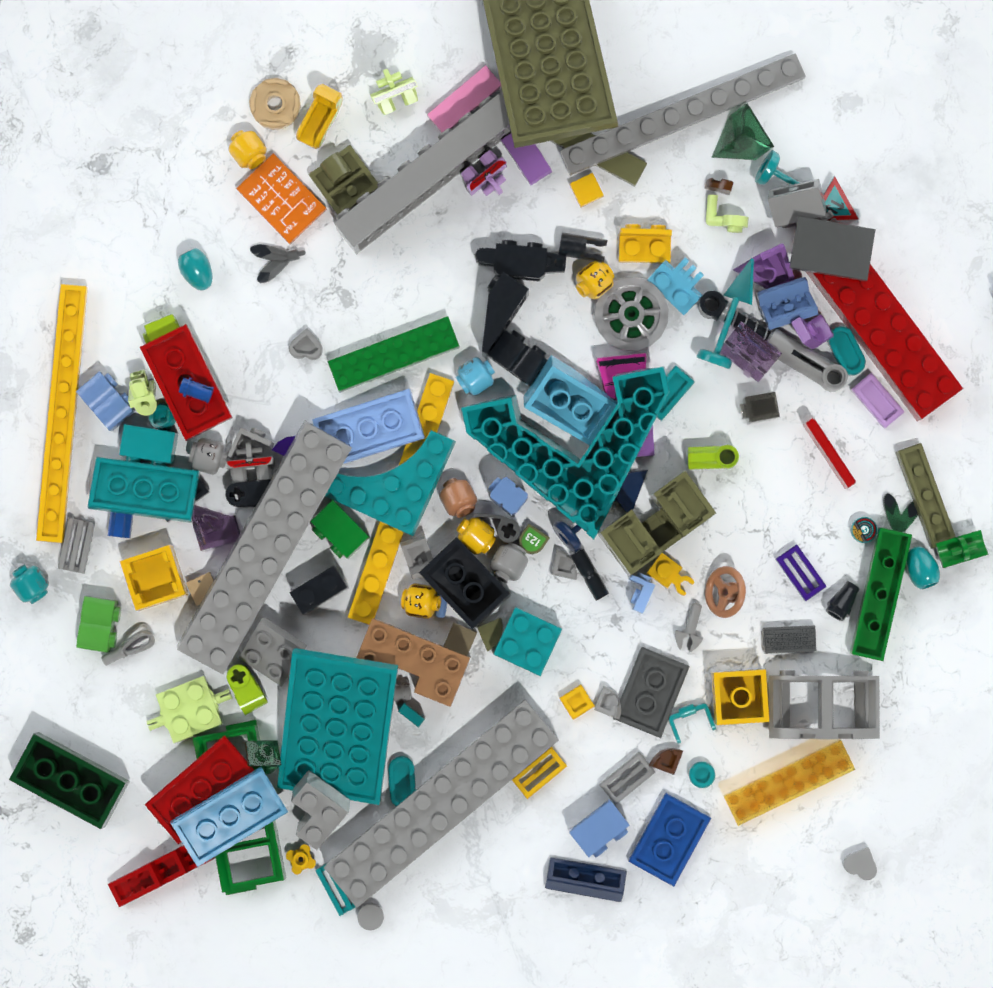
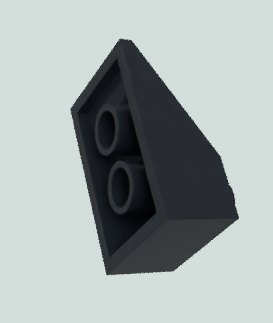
[482,272,529,359]
[419,537,511,630]

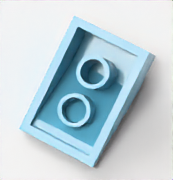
[523,355,617,446]

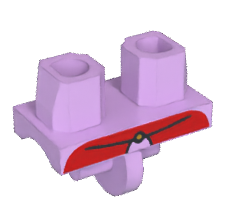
[461,150,507,196]

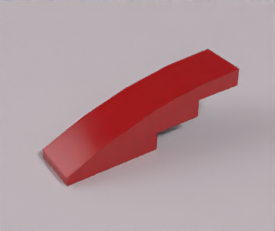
[108,845,215,907]

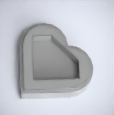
[289,328,323,360]
[843,847,877,880]

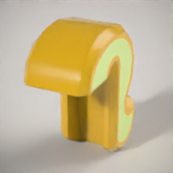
[296,84,343,149]

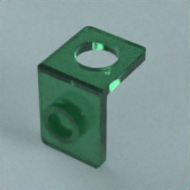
[245,740,282,774]

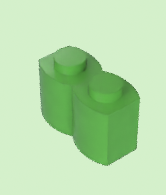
[76,596,121,652]

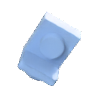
[628,572,655,614]

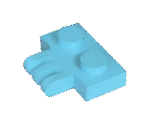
[647,257,704,315]

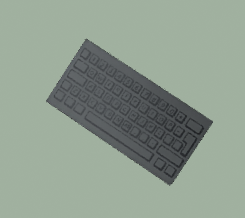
[763,625,817,654]

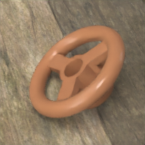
[705,566,746,618]

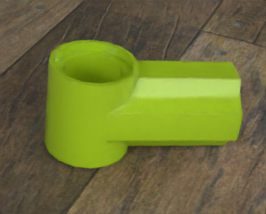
[688,445,739,470]

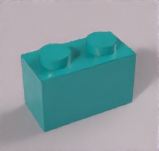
[119,424,178,466]

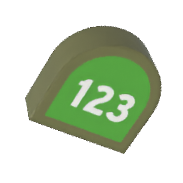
[519,524,550,554]

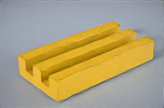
[512,747,567,799]

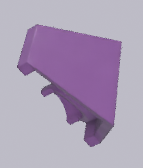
[733,243,795,289]

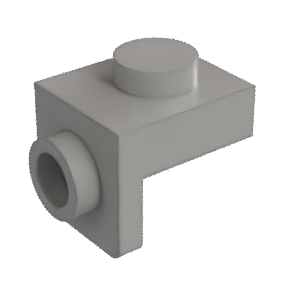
[400,534,433,579]

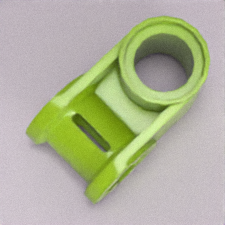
[226,664,268,715]

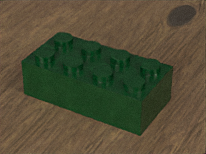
[9,732,130,829]

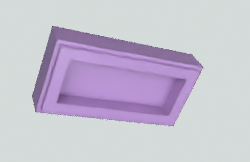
[851,373,905,429]

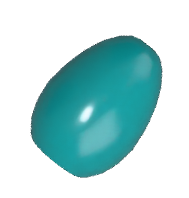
[178,248,213,291]
[907,546,940,589]

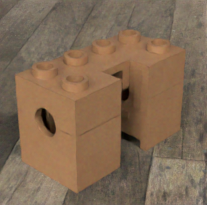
[356,618,471,707]

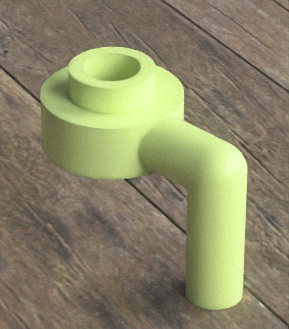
[706,195,749,233]

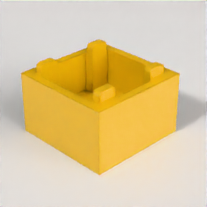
[120,545,189,611]

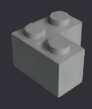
[291,770,350,850]

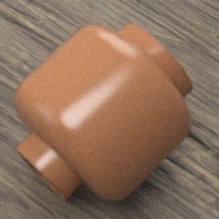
[439,478,477,518]

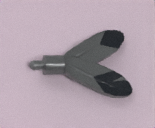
[250,244,306,283]

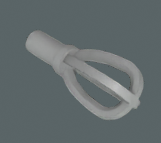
[101,630,155,666]

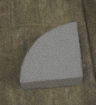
[551,549,577,580]
[594,686,621,720]

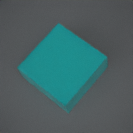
[398,703,426,728]

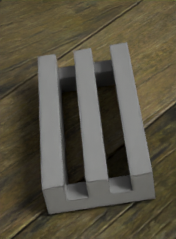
[58,518,95,574]
[599,752,655,805]

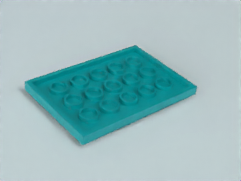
[277,648,399,805]

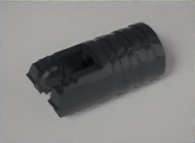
[558,233,608,262]

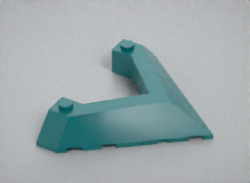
[461,366,670,540]

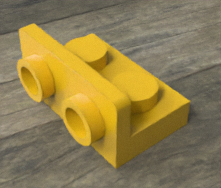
[619,224,672,264]

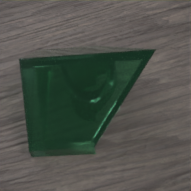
[711,103,774,160]

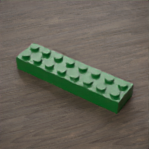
[327,316,460,393]
[850,527,912,661]

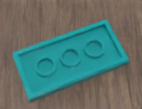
[87,457,200,523]

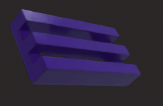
[775,544,827,601]

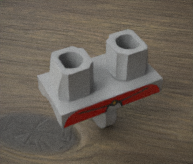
[226,440,275,483]

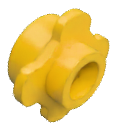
[286,844,316,875]

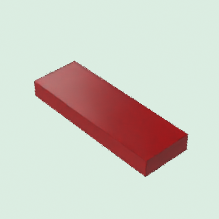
[803,418,856,489]

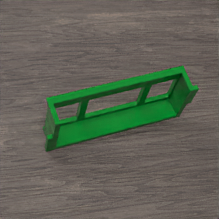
[193,720,287,895]

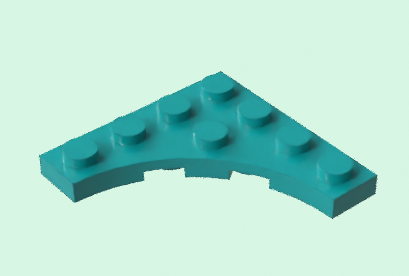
[325,430,456,536]

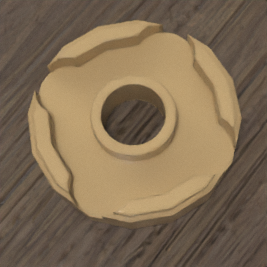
[249,78,301,130]

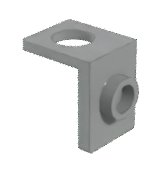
[228,428,274,459]

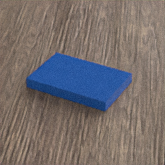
[628,793,711,887]

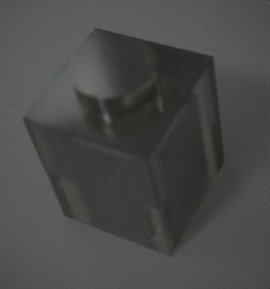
[739,392,780,424]

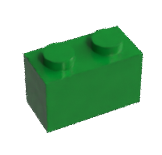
[310,500,370,559]

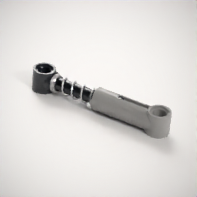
[698,291,848,392]

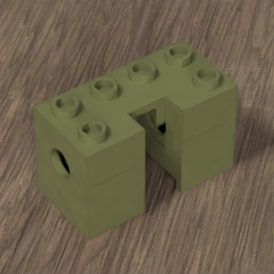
[598,471,716,577]

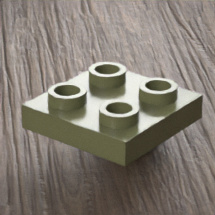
[308,145,378,215]

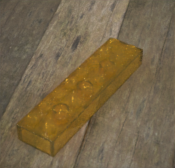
[723,740,855,826]

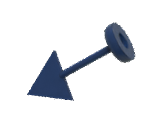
[552,470,648,553]

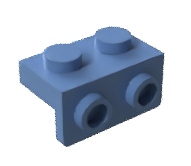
[757,277,818,330]

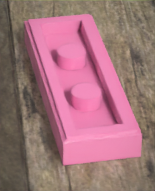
[427,65,501,133]

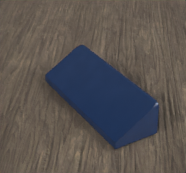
[545,857,627,902]

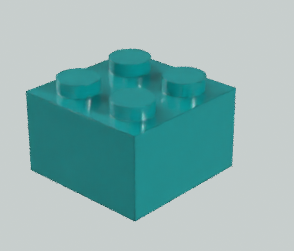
[493,607,562,676]

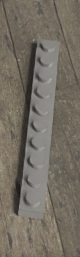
[560,53,806,176]

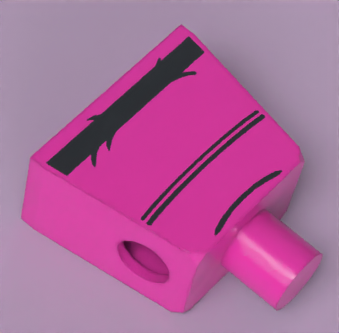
[596,353,646,400]

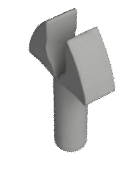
[675,603,703,652]

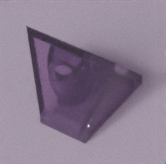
[192,505,240,552]

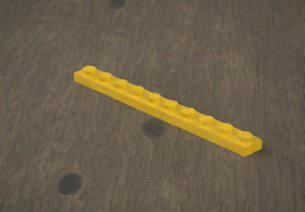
[36,284,88,543]
[347,373,454,625]

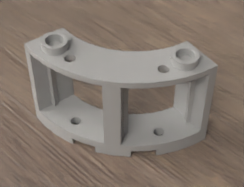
[769,670,880,739]

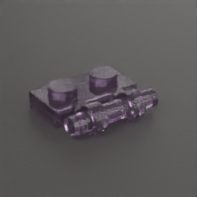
[720,321,782,382]

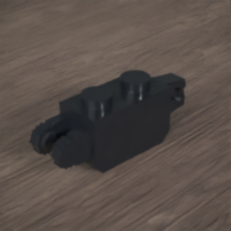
[474,240,566,282]

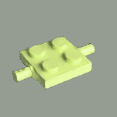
[146,676,233,744]

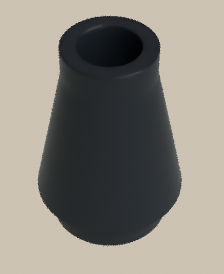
[826,581,860,621]

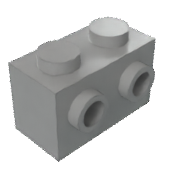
[768,179,826,228]

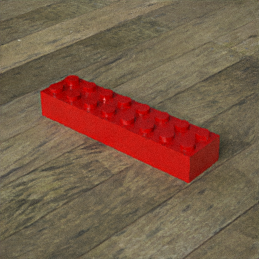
[805,222,964,422]

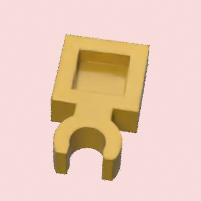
[646,553,694,596]

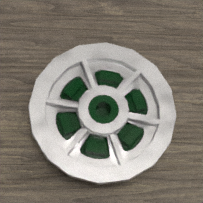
[594,277,669,351]

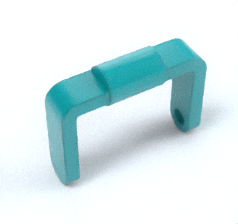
[669,703,716,744]

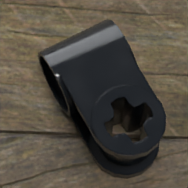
[225,480,270,507]

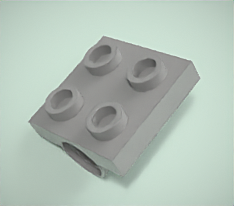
[239,617,307,687]

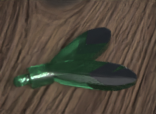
[883,493,918,532]

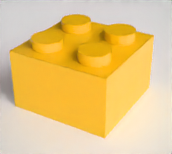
[711,669,769,725]

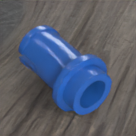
[179,377,214,403]

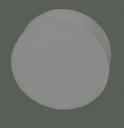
[357,903,384,930]

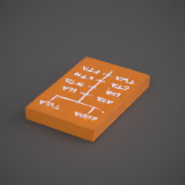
[236,153,327,244]

